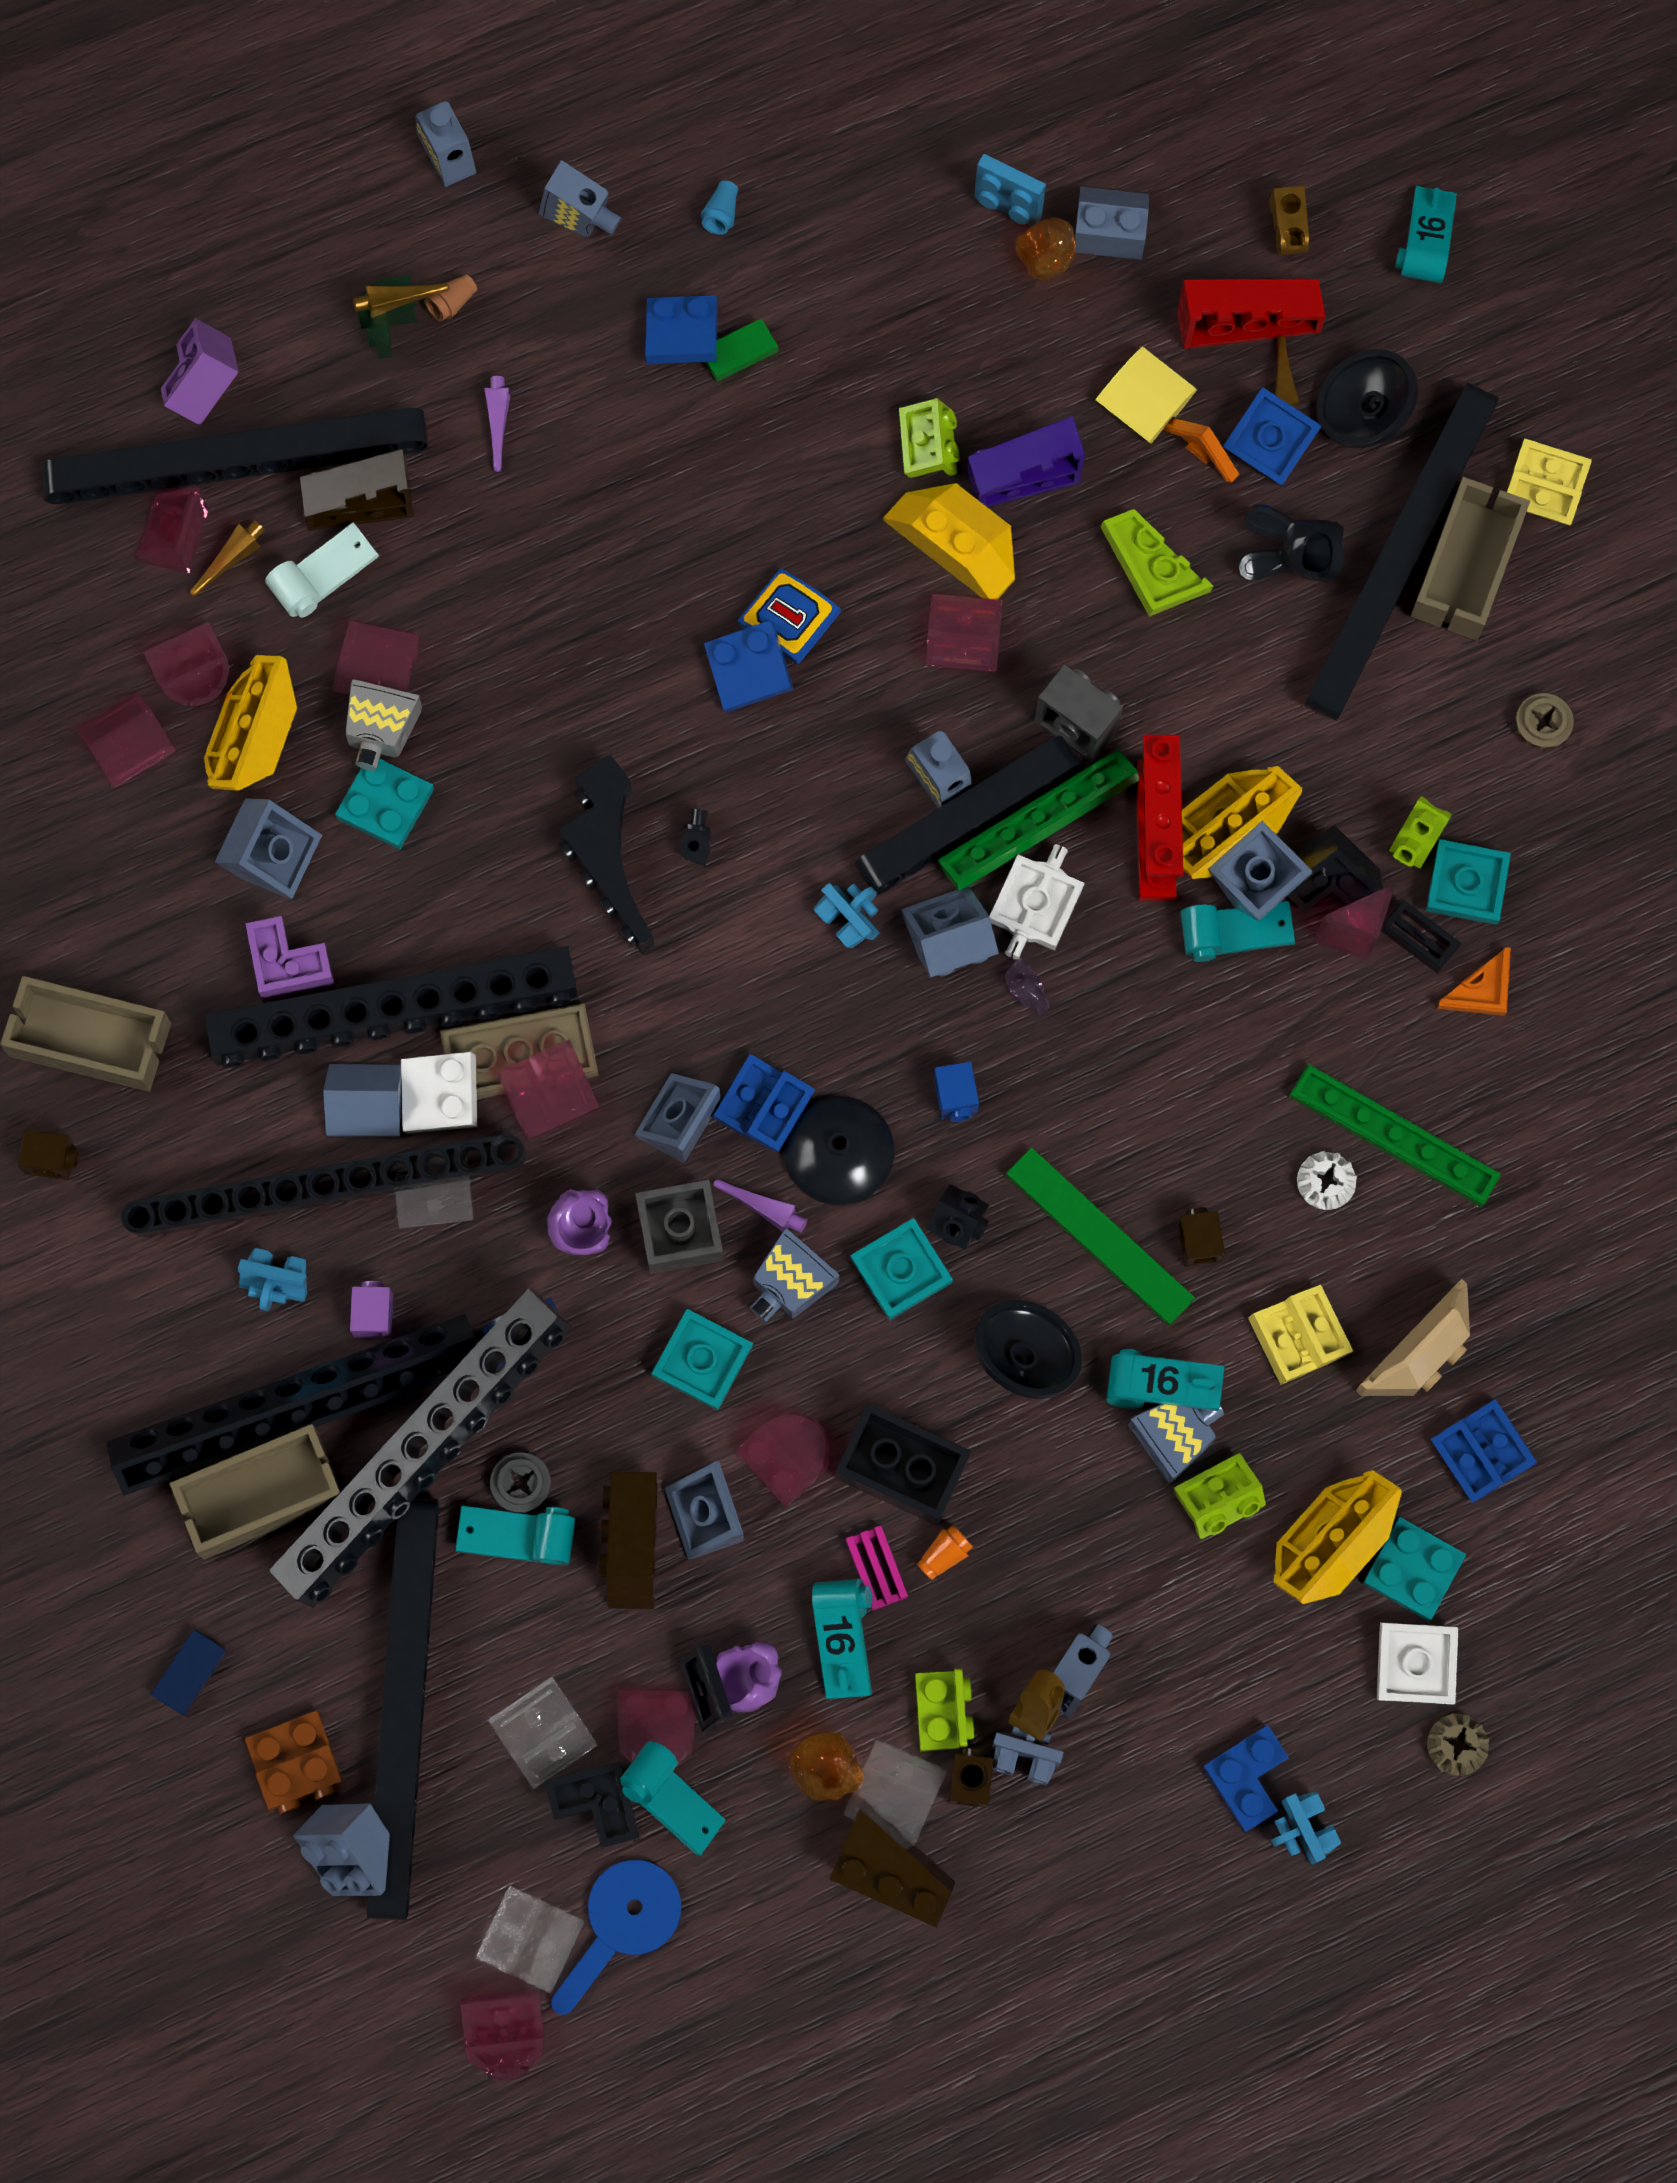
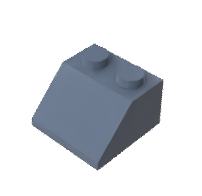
[1073,186,1149,260]
[215,798,322,899]
[901,886,999,978]

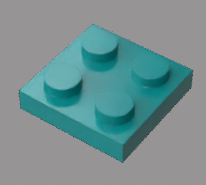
[335,759,434,850]
[1426,839,1511,925]
[850,1218,953,1321]
[651,1309,753,1411]
[1362,1517,1467,1622]

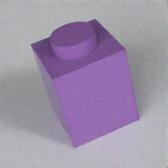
[350,1281,393,1339]

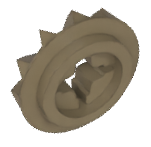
[1515,693,1574,750]
[1427,1714,1489,1776]

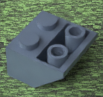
[293,1804,390,1896]

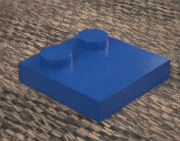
[645,295,718,364]
[1223,387,1322,486]
[704,620,794,713]

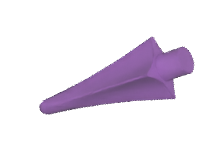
[484,376,511,472]
[713,1179,807,1233]

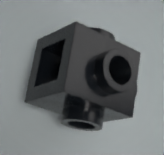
[926,1184,989,1250]

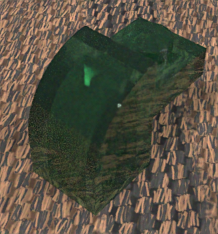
[358,275,417,359]

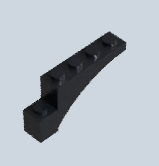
[558,754,655,954]

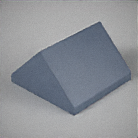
[1208,821,1312,921]
[323,1064,402,1138]
[634,1073,721,1164]
[664,1462,744,1559]

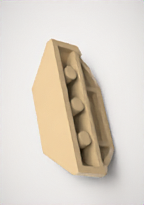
[1356,1279,1470,1396]

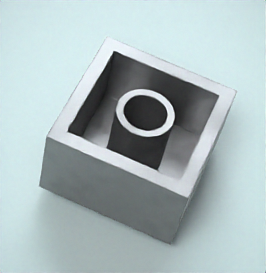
[1034,665,1123,763]
[635,1180,724,1275]

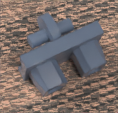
[991,1726,1064,1786]

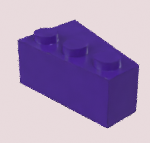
[967,416,1085,507]

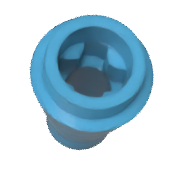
[701,181,738,235]

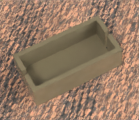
[1410,477,1530,641]
[0,976,171,1092]
[170,1424,342,1560]

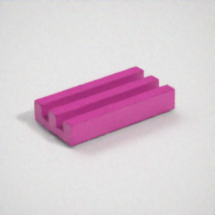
[846,1525,908,1611]

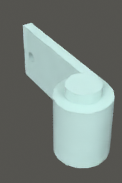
[265,522,379,617]

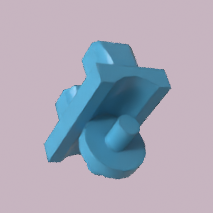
[813,883,880,949]
[238,1248,307,1311]
[1271,1792,1341,1865]

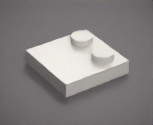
[401,1052,477,1134]
[1377,1622,1458,1704]

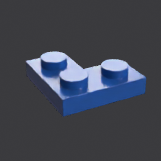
[1202,1725,1289,1833]

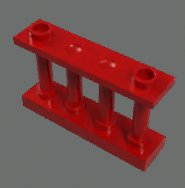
[1136,735,1183,901]

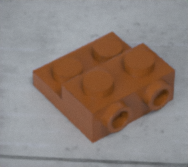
[245,1710,345,1815]

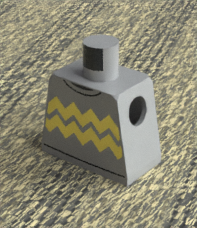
[346,679,422,771]

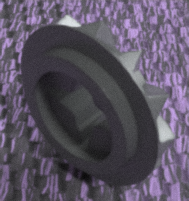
[490,1452,551,1513]

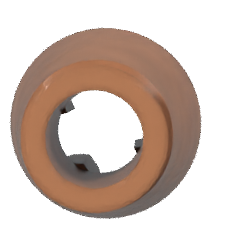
[424,274,477,322]

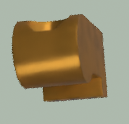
[1269,186,1309,256]
[1008,1669,1065,1742]

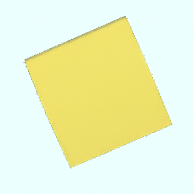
[1095,346,1197,444]
[1507,438,1592,526]
[1248,1284,1353,1385]

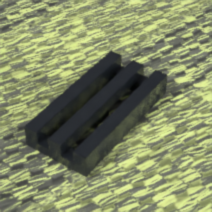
[1380,899,1461,974]
[680,1644,733,1732]

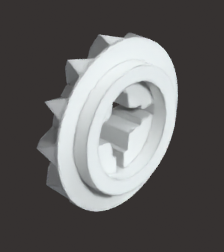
[1297,1151,1357,1210]

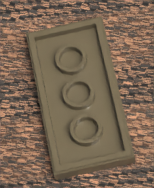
[440,1003,599,1099]

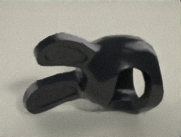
[1237,504,1344,582]

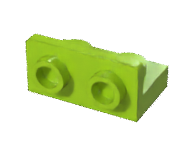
[899,398,960,478]
[1174,1453,1266,1539]
[915,1669,974,1752]

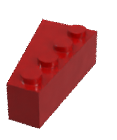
[1177,278,1326,349]

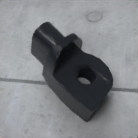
[680,808,711,866]

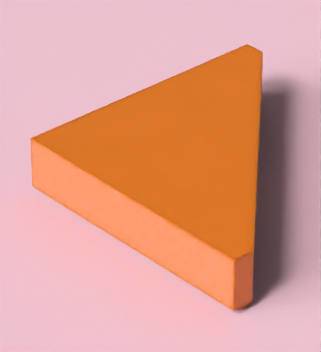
[1163,418,1240,483]
[1437,947,1511,1016]

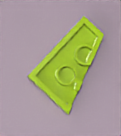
[1101,509,1214,617]

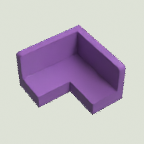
[161,318,239,424]
[245,916,336,1003]

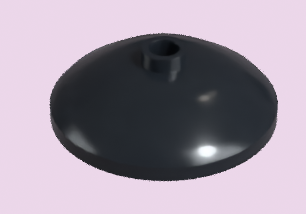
[1316,349,1418,448]
[784,1096,894,1206]
[974,1300,1082,1399]

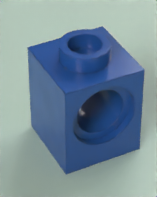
[934,1062,979,1122]

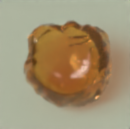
[1015,217,1076,281]
[789,1732,865,1801]

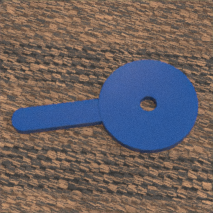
[551,1860,681,2015]

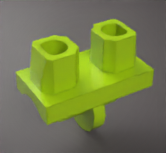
[1389,796,1453,869]

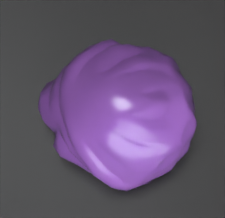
[547,1189,612,1255]
[716,1641,782,1713]

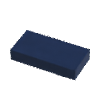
[151,1630,227,1716]

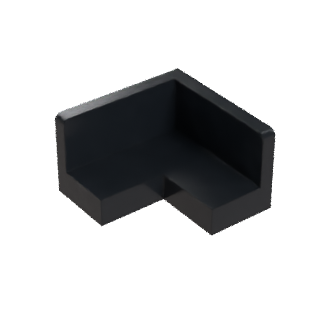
[1287,825,1384,914]
[545,1761,641,1849]

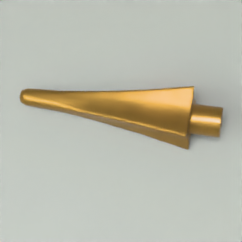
[353,283,450,318]
[1275,336,1300,408]
[190,520,265,596]

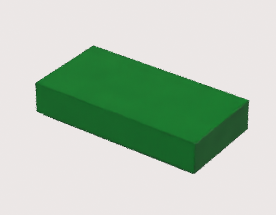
[705,318,778,382]

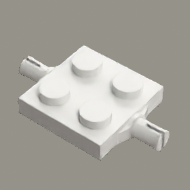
[989,844,1084,960]

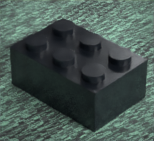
[835,1403,971,1526]

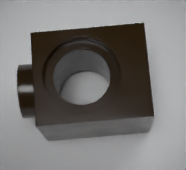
[18,1130,79,1180]
[1177,1207,1225,1267]
[949,1748,994,1808]

